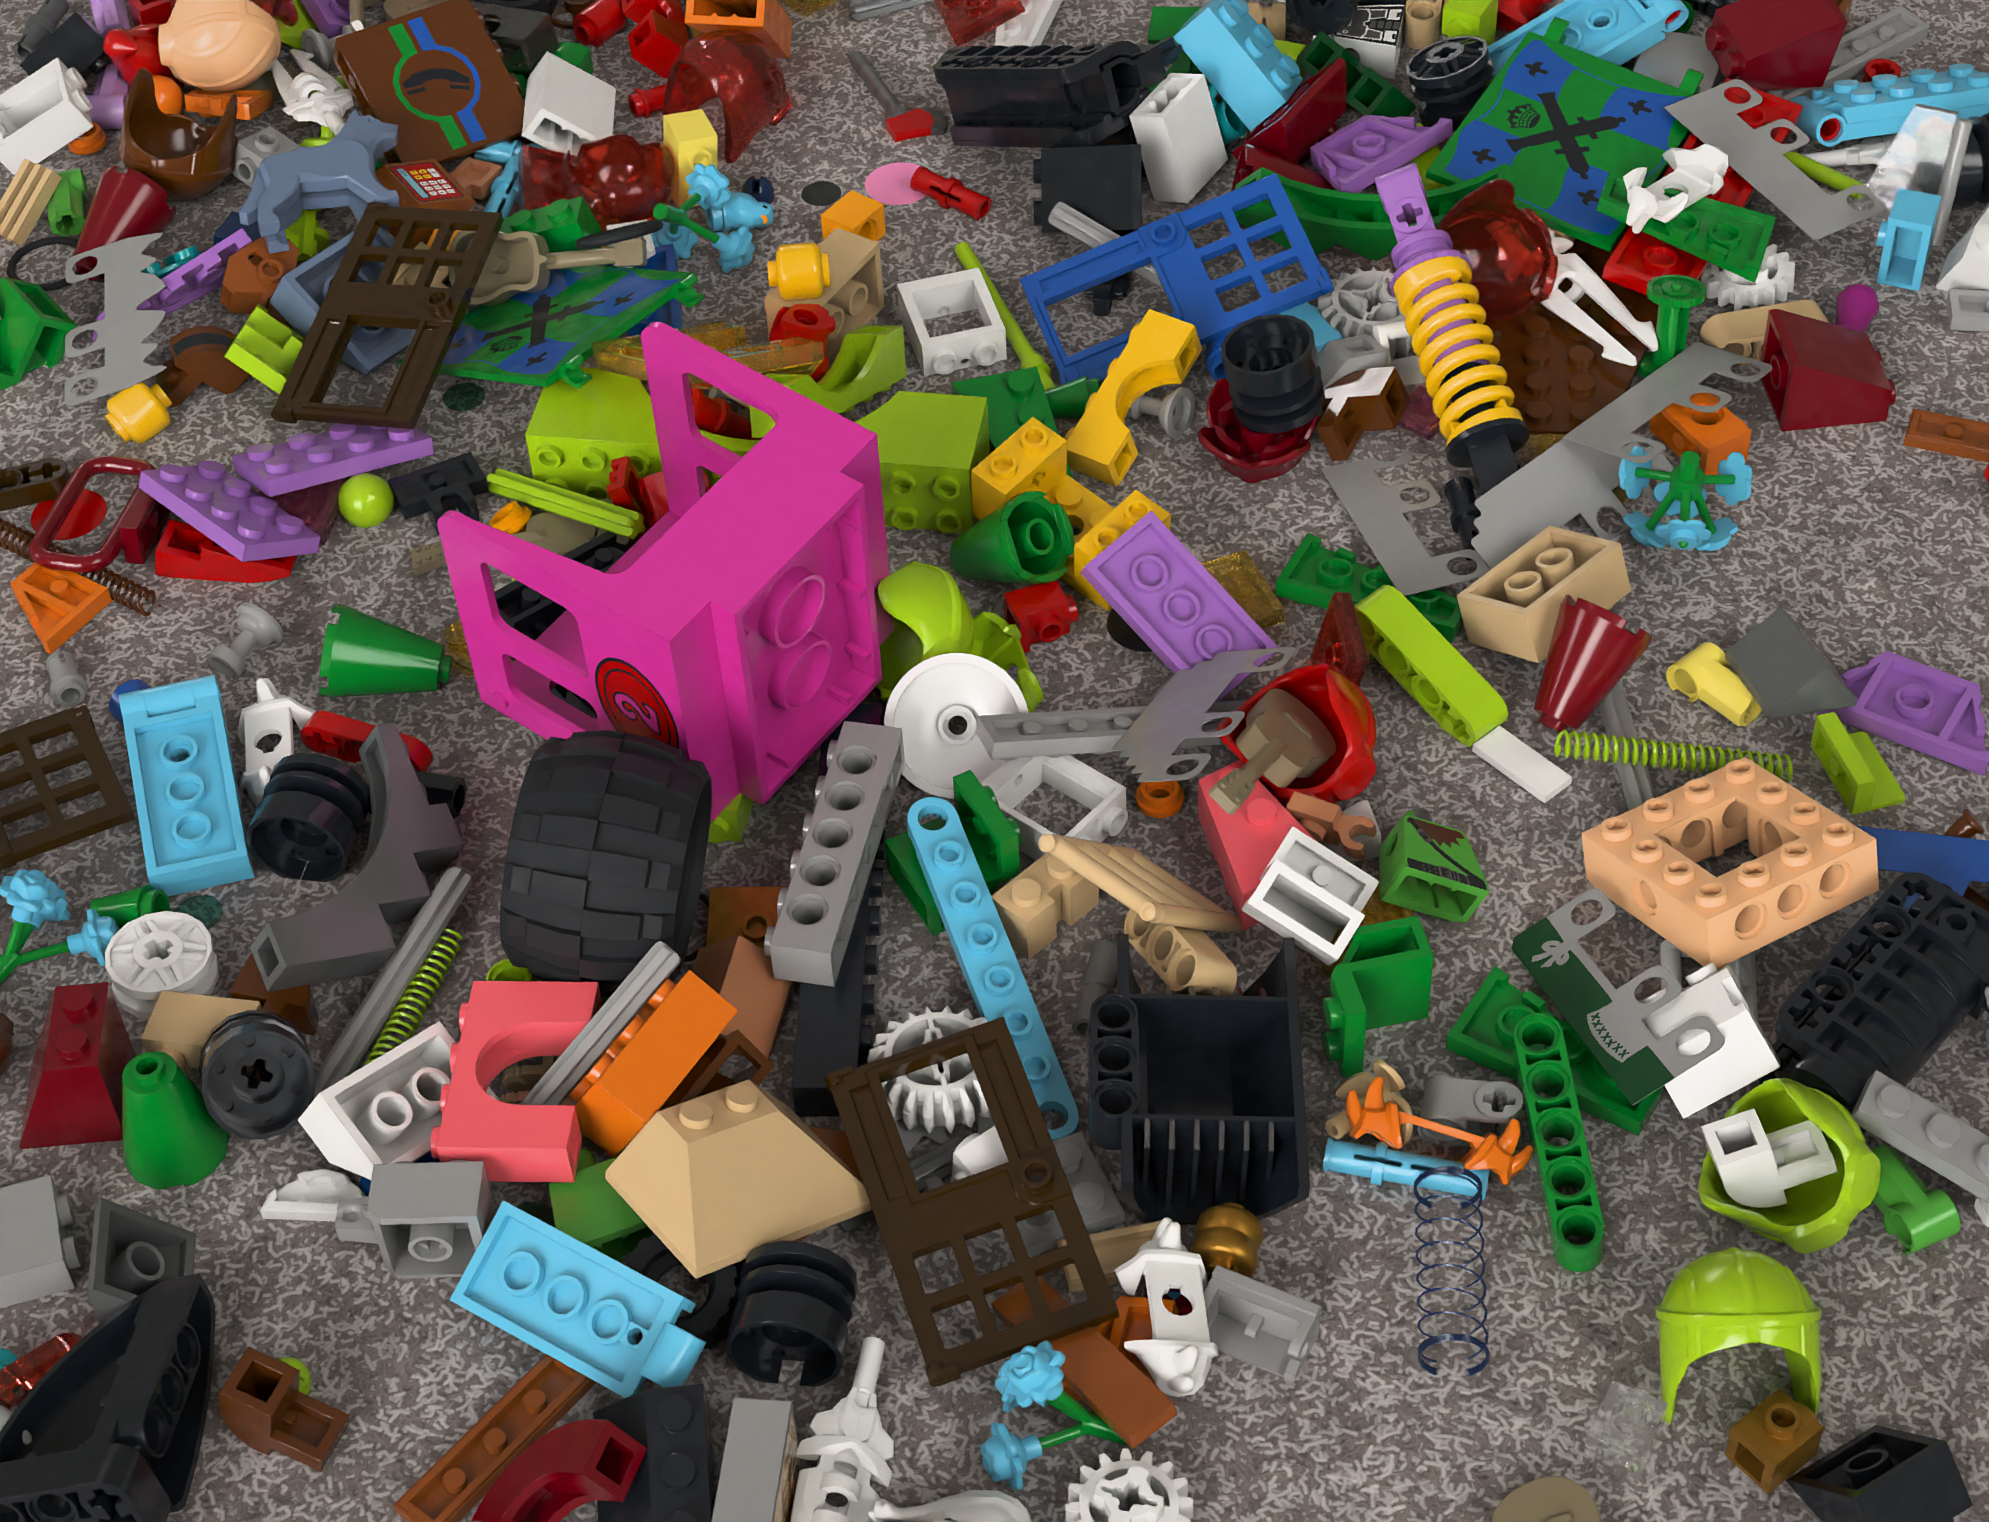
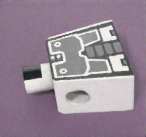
[1313,5,1405,79]

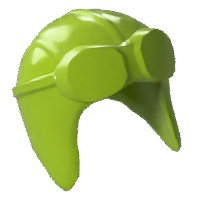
[876,561,974,703]
[1698,1078,1881,1254]
[1655,1247,1822,1425]

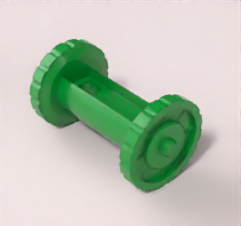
[1638,274,1706,378]

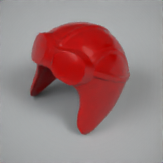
[1218,663,1376,808]

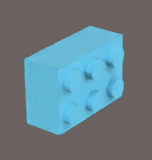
[1173,0,1303,131]

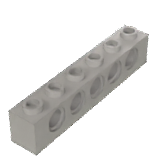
[764,721,905,987]

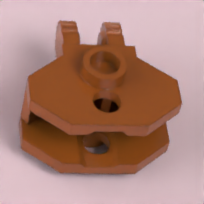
[219,237,299,330]

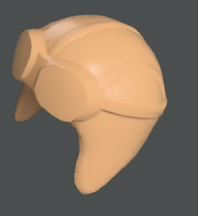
[158,0,282,92]

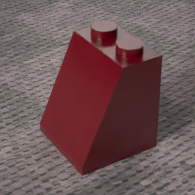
[1705,0,1848,91]
[1759,309,1896,432]
[20,982,136,1149]

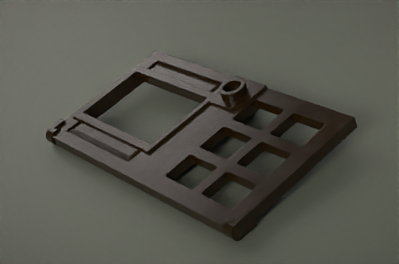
[271,202,504,429]
[0,703,135,871]
[825,1016,1120,1387]

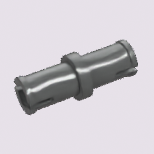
[13,0,69,59]

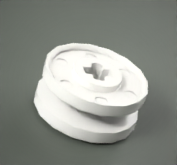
[105,911,219,1019]

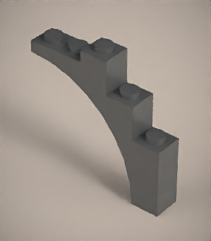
[250,722,464,992]

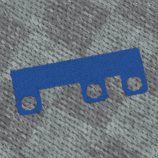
[1857,826,1989,911]

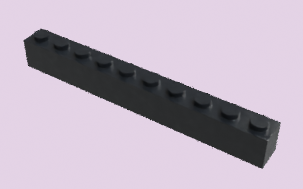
[792,703,889,1117]

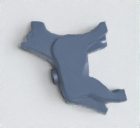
[239,110,400,254]

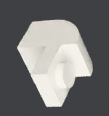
[1701,1108,1837,1208]

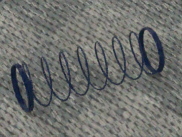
[1414,1166,1490,1376]

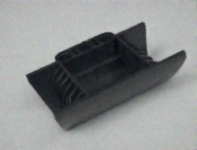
[1088,934,1310,1225]

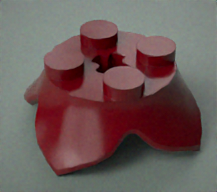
[1197,378,1319,483]

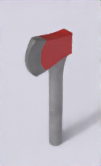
[849,50,947,142]

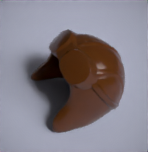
[118,68,238,201]

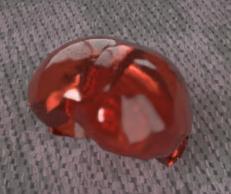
[560,134,676,231]

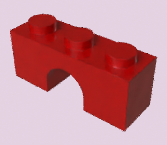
[620,0,692,79]

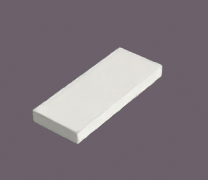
[1472,725,1572,803]

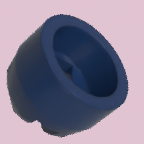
[742,176,775,204]

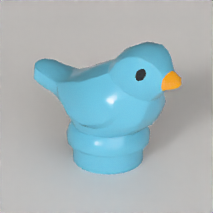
[705,191,774,233]

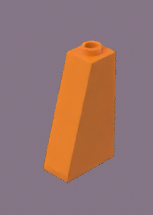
[685,0,793,58]

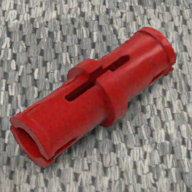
[910,166,992,221]

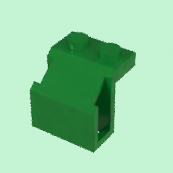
[0,277,76,390]
[884,770,1023,936]
[1321,915,1433,1078]

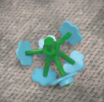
[1618,446,1752,551]

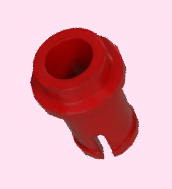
[628,81,681,119]

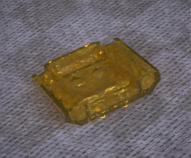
[592,321,824,389]

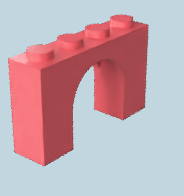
[431,981,603,1183]

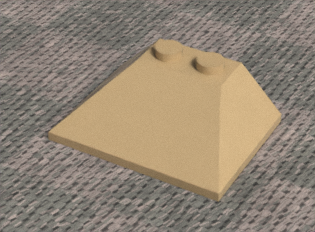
[605,1079,872,1279]

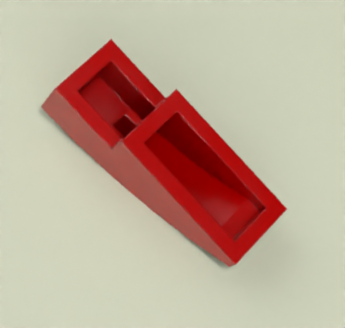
[155,519,299,583]

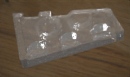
[1852,103,1959,228]

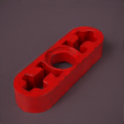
[300,710,433,772]

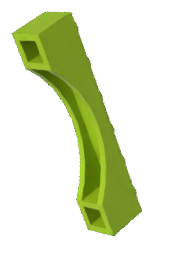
[749,325,906,438]

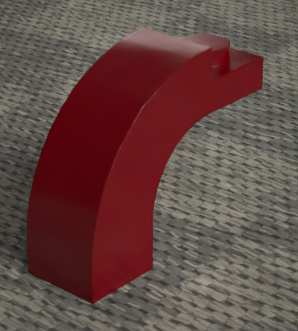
[471,1419,647,1522]

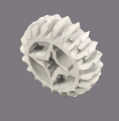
[1316,266,1412,360]
[867,1004,990,1135]

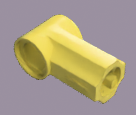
[1666,642,1762,727]

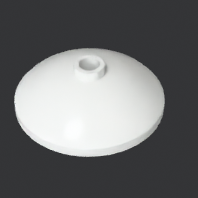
[884,653,1029,799]

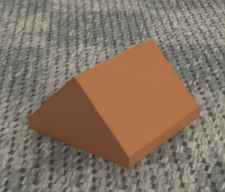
[692,935,795,1059]

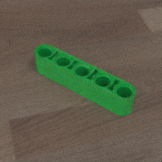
[1514,1013,1604,1272]

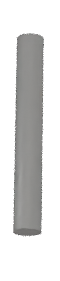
[1932,118,1973,247]

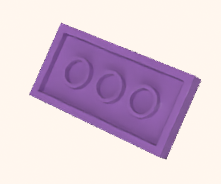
[232,423,434,497]
[139,461,321,562]
[1081,511,1279,702]

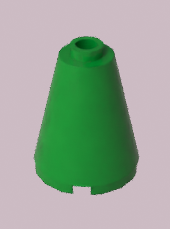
[950,491,1075,584]
[319,603,452,698]
[122,1051,229,1189]

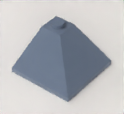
[270,227,416,375]

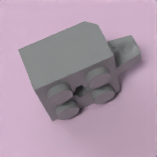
[335,1159,496,1279]

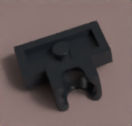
[387,452,489,535]

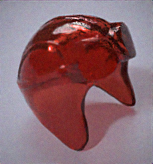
[663,30,792,164]
[1436,178,1558,322]

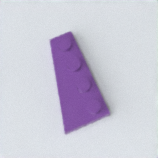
[92,228,252,350]

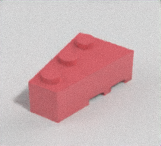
[1198,760,1316,931]

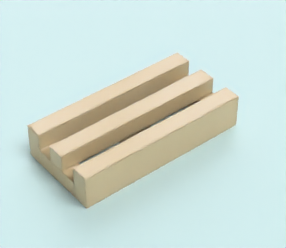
[0,158,62,246]

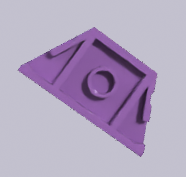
[1310,115,1453,193]
[1817,651,1989,776]

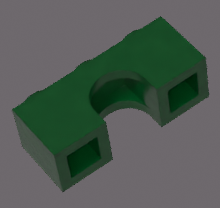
[1296,31,1417,118]

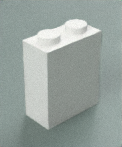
[522,51,616,169]
[1129,73,1228,203]

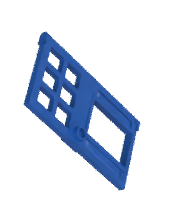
[1020,173,1334,385]

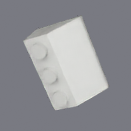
[298,1021,500,1180]

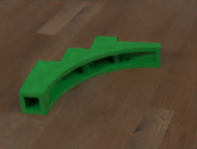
[1234,163,1517,261]

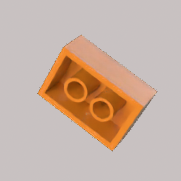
[569,970,738,1158]

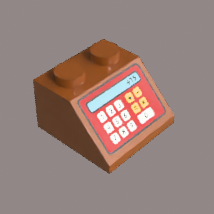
[375,159,476,249]

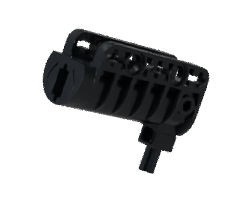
[933,37,1182,148]
[1758,872,1989,1135]

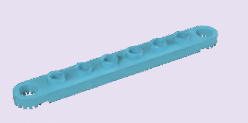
[907,797,1079,1141]

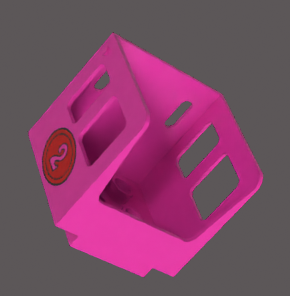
[437,322,894,823]

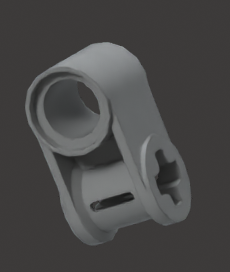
[1418,1075,1524,1147]

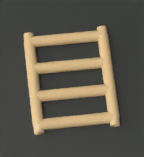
[1038,834,1241,934]

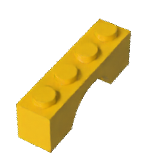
[1065,309,1202,487]

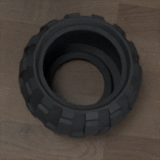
[500,730,712,997]

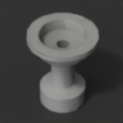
[301,24,353,72]
[1126,387,1195,439]
[207,602,285,680]

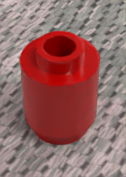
[573,0,629,47]

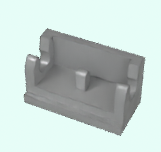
[1203,1265,1321,1382]

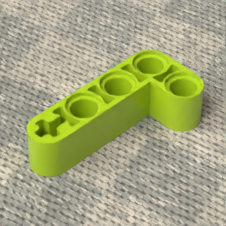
[1334,585,1508,747]

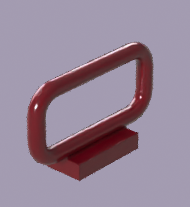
[29,456,171,573]

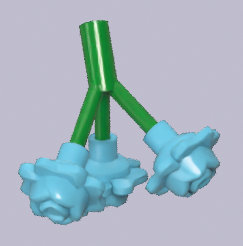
[651,163,755,273]
[0,869,119,986]
[980,1340,1130,1490]

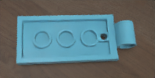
[450,1200,706,1398]

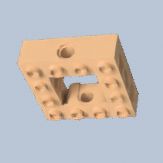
[1581,757,1879,969]

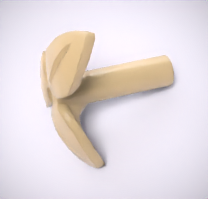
[1325,1058,1413,1146]

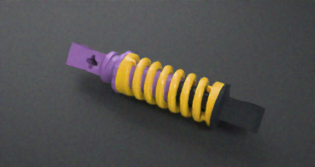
[1373,162,1530,496]

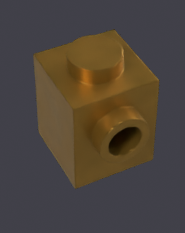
[1725,1388,1824,1494]

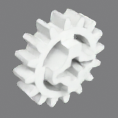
[1700,244,1795,311]
[1065,1448,1193,1522]

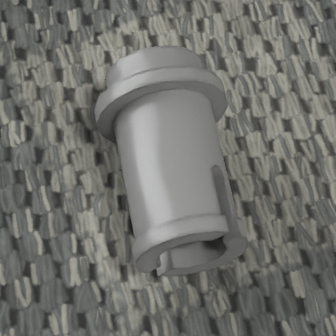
[46,651,88,707]

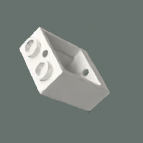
[0,57,93,175]
[897,268,1007,376]
[981,754,1128,860]

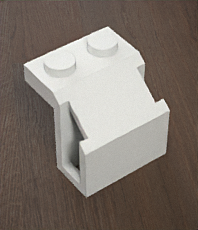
[1241,826,1380,966]
[1639,962,1781,1119]

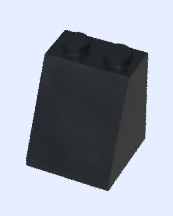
[1033,144,1142,235]

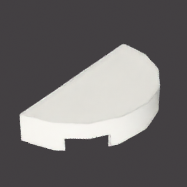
[260,1169,365,1221]

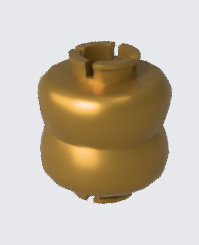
[1190,1203,1264,1282]

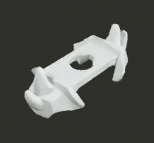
[1623,144,1728,234]
[238,678,316,807]
[1115,1217,1219,1397]

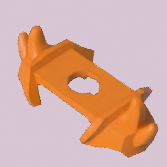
[1346,1077,1534,1186]

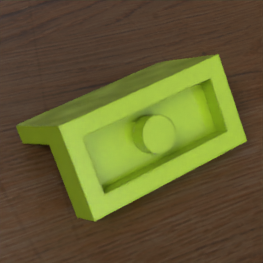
[1810,711,1906,815]

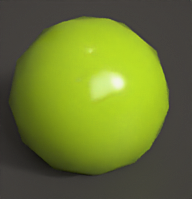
[338,472,394,528]

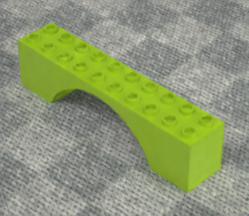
[525,367,990,534]

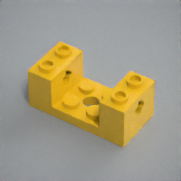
[971,417,1171,611]

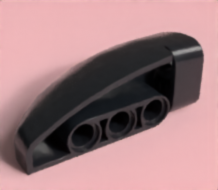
[0,1273,215,1522]

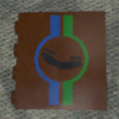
[333,0,533,164]

